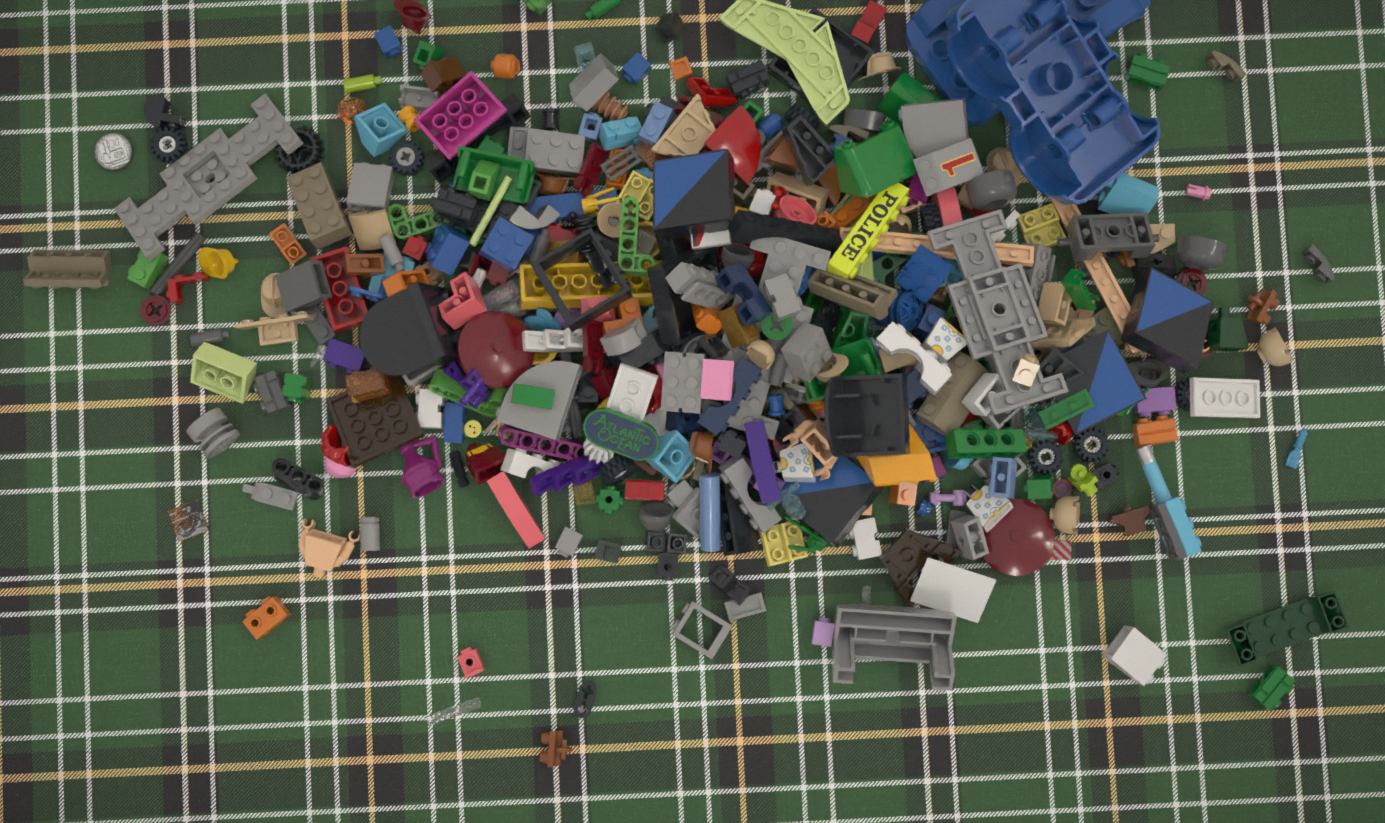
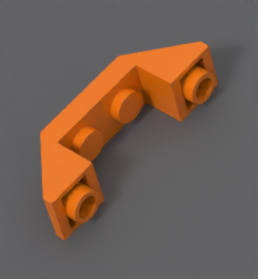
[815,193,878,233]

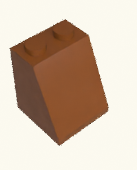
[762,133,800,173]

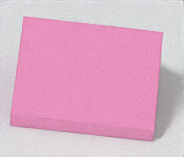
[700,359,734,401]

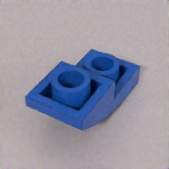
[443,401,466,443]

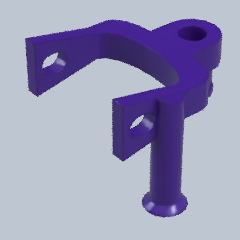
[443,361,488,409]

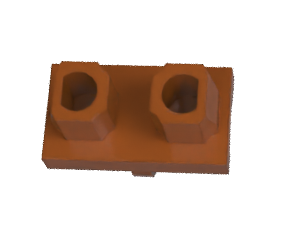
[1245,289,1280,325]
[540,730,572,767]

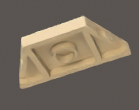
[651,94,716,157]
[1030,318,1096,349]

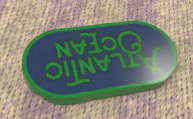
[583,407,660,461]

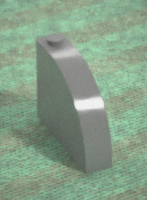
[899,98,969,158]
[496,361,583,441]

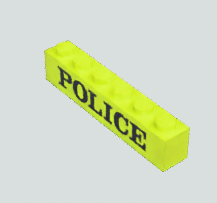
[827,182,910,280]

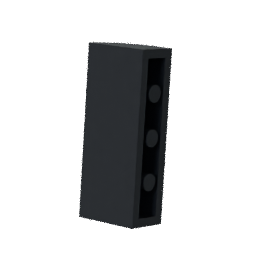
[720,478,759,556]

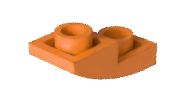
[606,148,630,190]
[269,222,307,265]

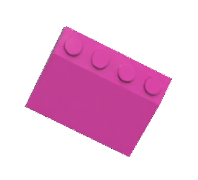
[414,71,508,160]

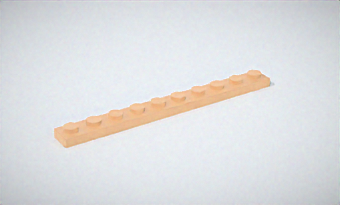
[1049,197,1141,355]
[839,227,1034,267]

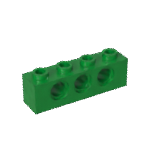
[945,427,1027,459]

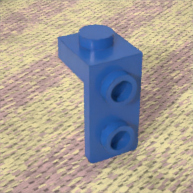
[347,276,389,303]

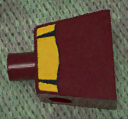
[465,443,507,485]

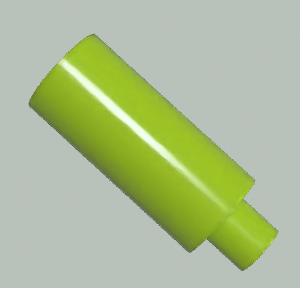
[343,74,382,93]

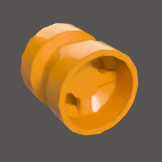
[398,105,420,132]

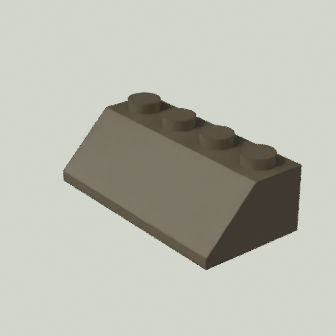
[916,351,990,436]

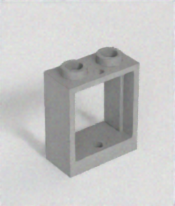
[671,601,732,659]

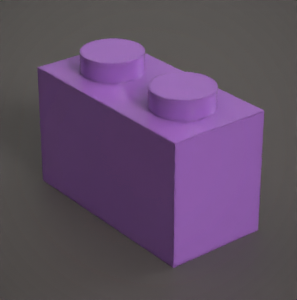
[1133,387,1177,417]

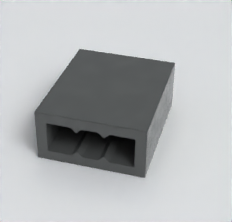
[275,261,332,312]

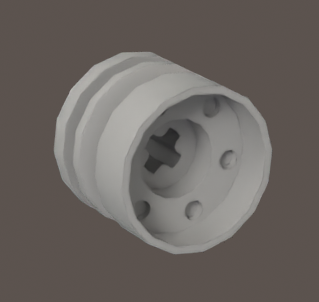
[186,408,240,458]

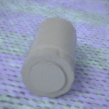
[360,517,380,551]

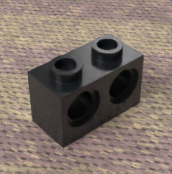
[775,403,817,445]

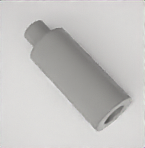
[379,235,405,272]

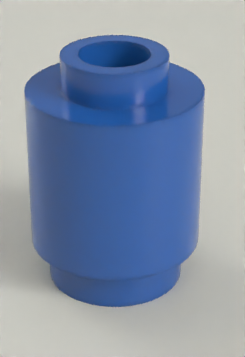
[756,113,783,139]

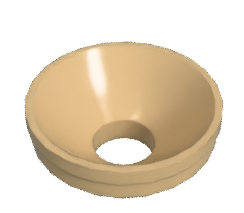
[597,202,632,238]

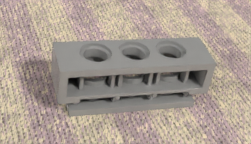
[1021,243,1056,307]
[665,262,735,310]

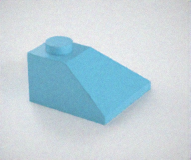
[354,102,408,157]
[646,430,695,483]

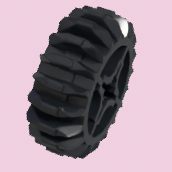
[273,125,325,174]

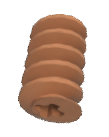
[592,91,630,121]

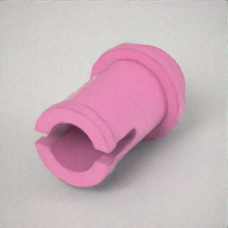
[1185,184,1212,201]

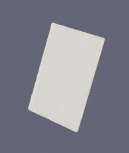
[910,558,996,623]

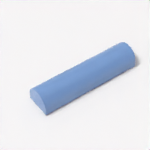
[699,472,721,552]

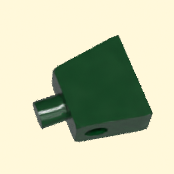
[1207,307,1248,352]

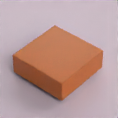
[669,56,693,81]

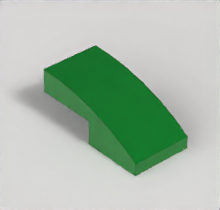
[510,383,555,410]

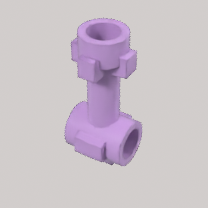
[929,490,966,506]

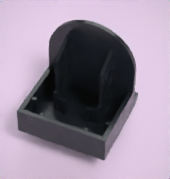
[360,282,465,376]
[824,373,910,457]

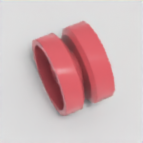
[770,195,817,243]

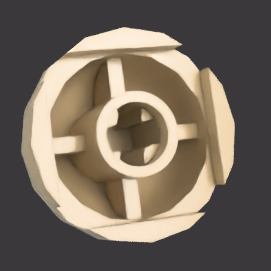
[1257,327,1294,367]
[1050,496,1080,534]

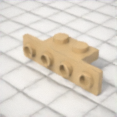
[235,311,314,346]

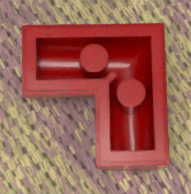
[686,77,737,108]

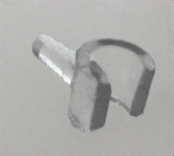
[309,345,327,368]

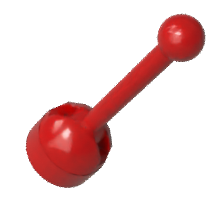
[771,186,787,210]

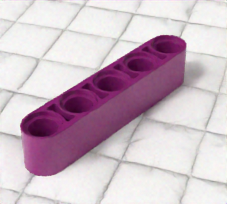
[497,424,586,460]

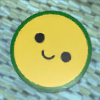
[464,419,483,439]

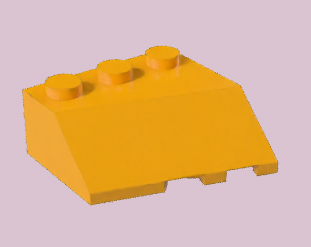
[857,424,937,487]

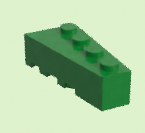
[829,307,870,349]

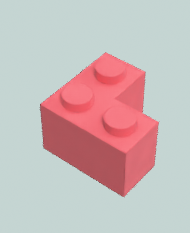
[438,272,487,330]

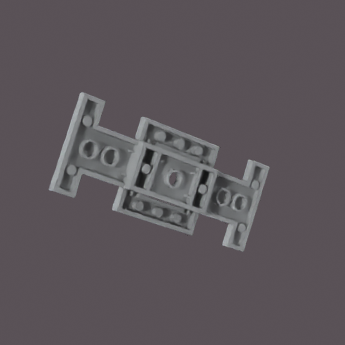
[114,94,304,261]
[927,209,1068,416]
[699,237,831,440]

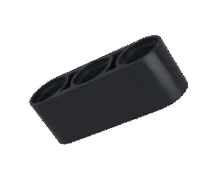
[272,458,323,500]

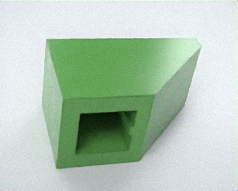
[468,159,500,201]

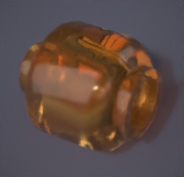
[337,97,367,124]

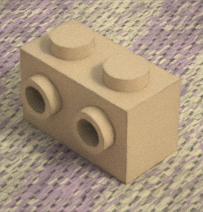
[1038,282,1072,326]

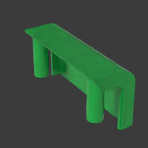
[877,72,941,128]
[452,146,536,205]
[803,336,883,403]

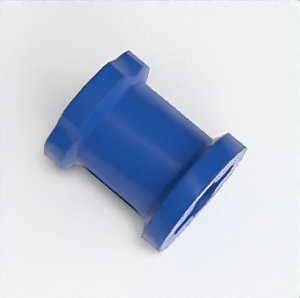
[767,393,786,416]

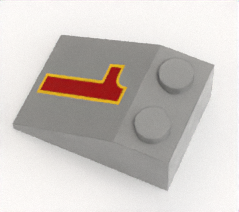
[913,137,984,196]

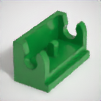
[1062,268,1100,311]

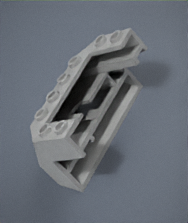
[832,603,957,691]

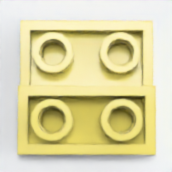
[616,170,653,221]
[1017,203,1066,247]
[759,519,808,567]

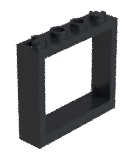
[531,228,633,332]

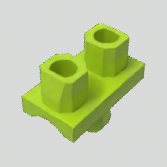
[1066,464,1098,497]

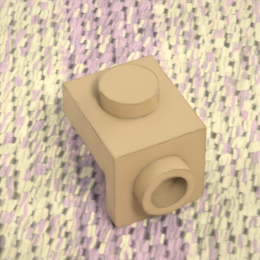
[1012,353,1040,387]

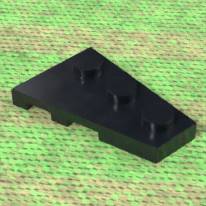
[811,299,841,342]

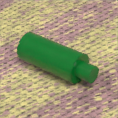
[585,0,622,20]

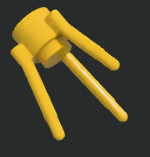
[581,187,620,217]

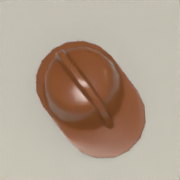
[535,172,577,196]
[689,430,713,474]

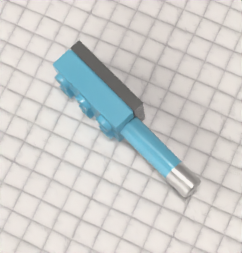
[1135,445,1202,560]

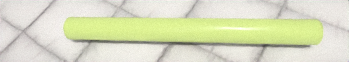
[469,176,512,247]

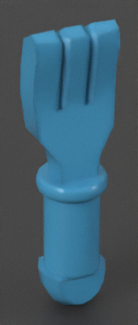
[1285,429,1308,469]

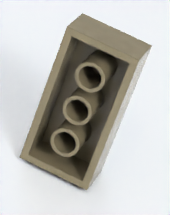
[286,162,352,250]

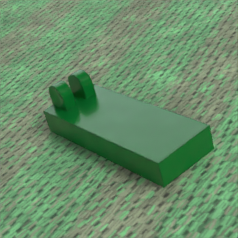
[1038,388,1095,430]

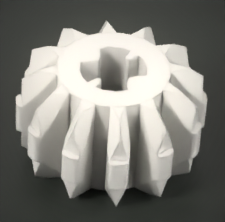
[583,437,615,464]

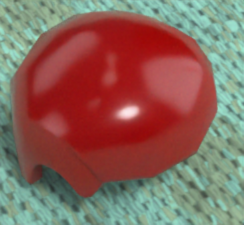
[1044,420,1073,445]

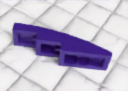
[744,419,782,504]
[530,456,605,496]

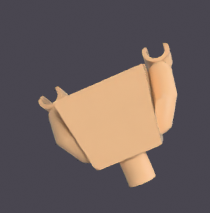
[783,419,838,481]
[298,518,360,578]

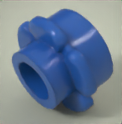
[916,499,932,517]

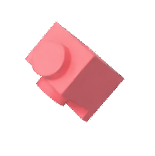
[457,647,486,678]

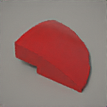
[704,105,761,185]

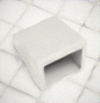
[1102,625,1167,686]

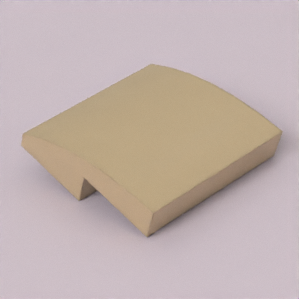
[348,209,396,250]

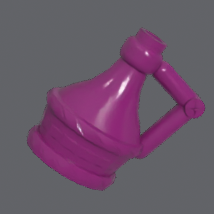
[399,435,445,498]

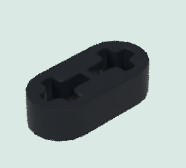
[574,681,597,718]

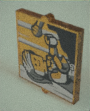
[167,499,210,542]

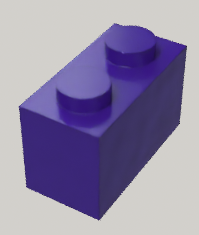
[323,338,367,375]

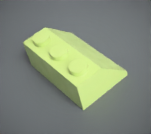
[190,342,257,404]

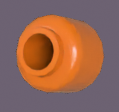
[491,54,520,79]

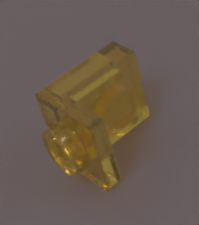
[572,478,596,506]

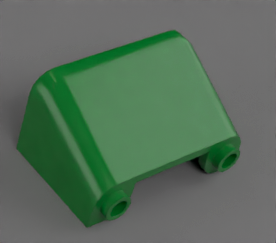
[833,120,917,197]

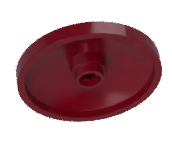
[457,311,535,389]
[982,499,1055,576]

